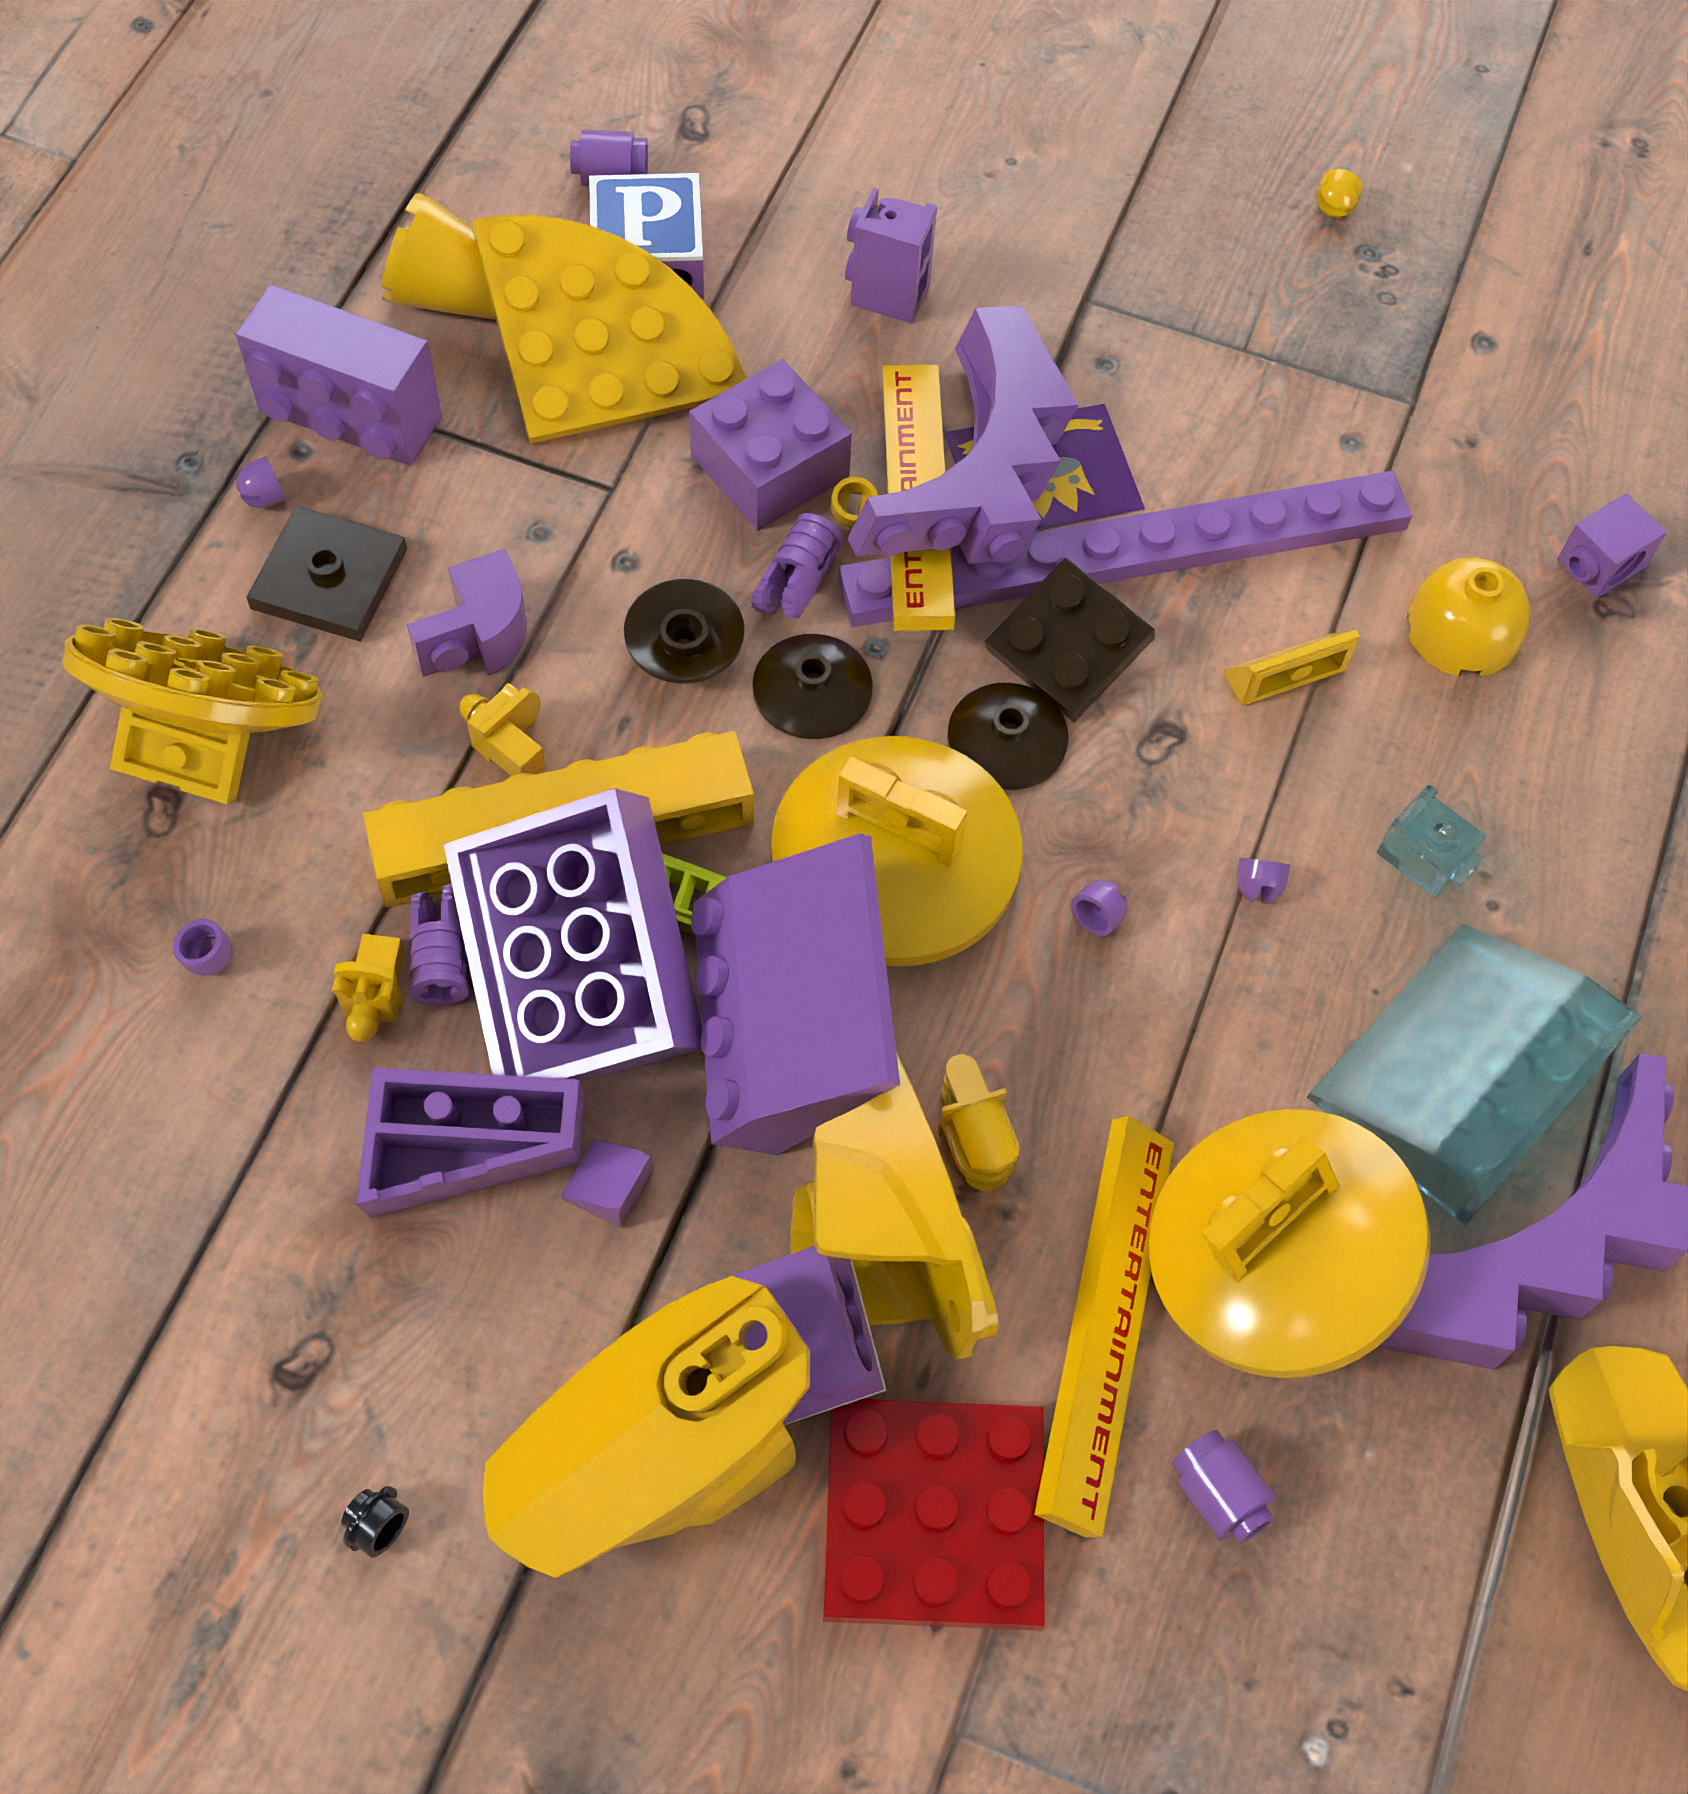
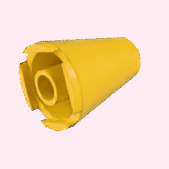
[381,193,496,320]

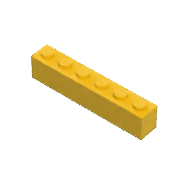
[362,731,754,908]

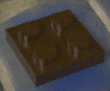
[985,557,1155,723]

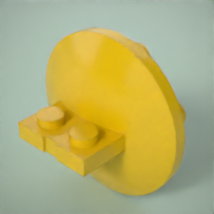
[62,618,323,805]
[771,736,1023,966]
[1148,1109,1430,1378]

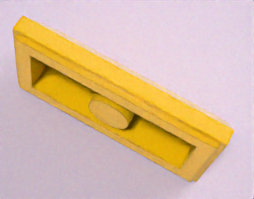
[1224,629,1360,705]

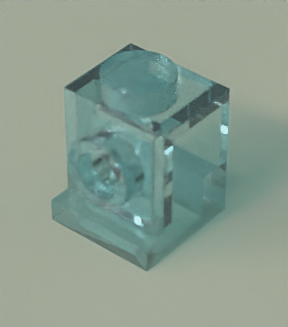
[1376,784,1486,898]

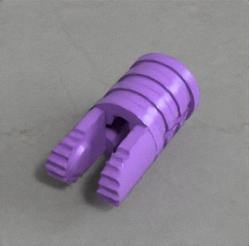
[751,513,844,618]
[409,884,469,1006]

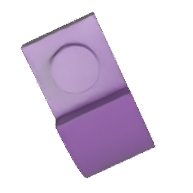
[407,548,527,677]

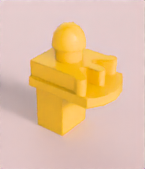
[459,683,546,776]
[331,934,405,1043]

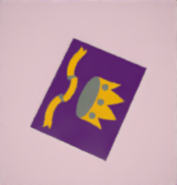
[944,404,1145,530]

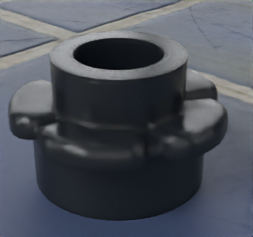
[341,1486,409,1558]

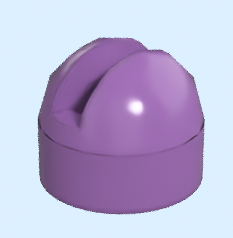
[236,456,286,508]
[1237,857,1290,904]
[1071,880,1127,936]
[173,919,232,976]

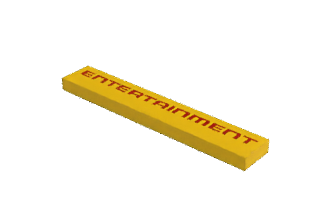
[882,365,955,631]
[1034,1116,1174,1538]

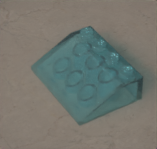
[1307,923,1641,1226]

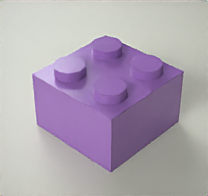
[689,359,852,531]

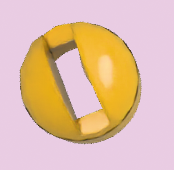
[1317,169,1363,218]
[831,477,878,528]

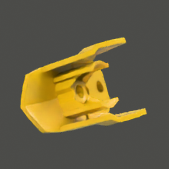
[790,1051,998,1360]
[483,1276,810,1578]
[1548,1346,1688,1692]

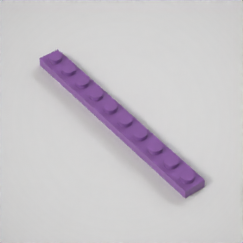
[838,471,1412,627]

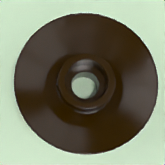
[624,579,745,684]
[753,634,873,739]
[947,683,1069,790]

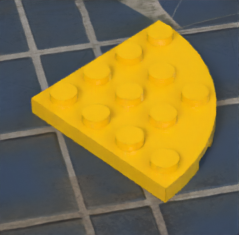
[472,215,746,444]

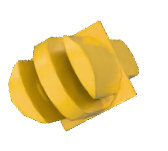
[937,1054,1020,1191]

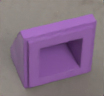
[561,1139,653,1228]

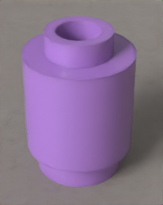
[570,130,648,186]
[1172,1430,1277,1544]

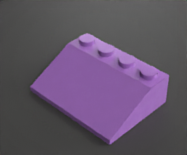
[443,788,702,1080]
[691,833,900,1155]

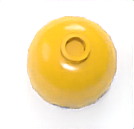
[1406,556,1531,677]

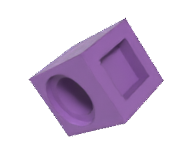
[1558,493,1667,598]

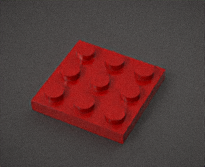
[823,1399,1045,1631]

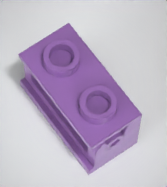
[845,187,937,323]

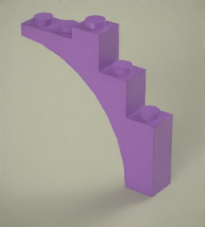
[847,306,1079,564]
[1378,1053,1688,1370]

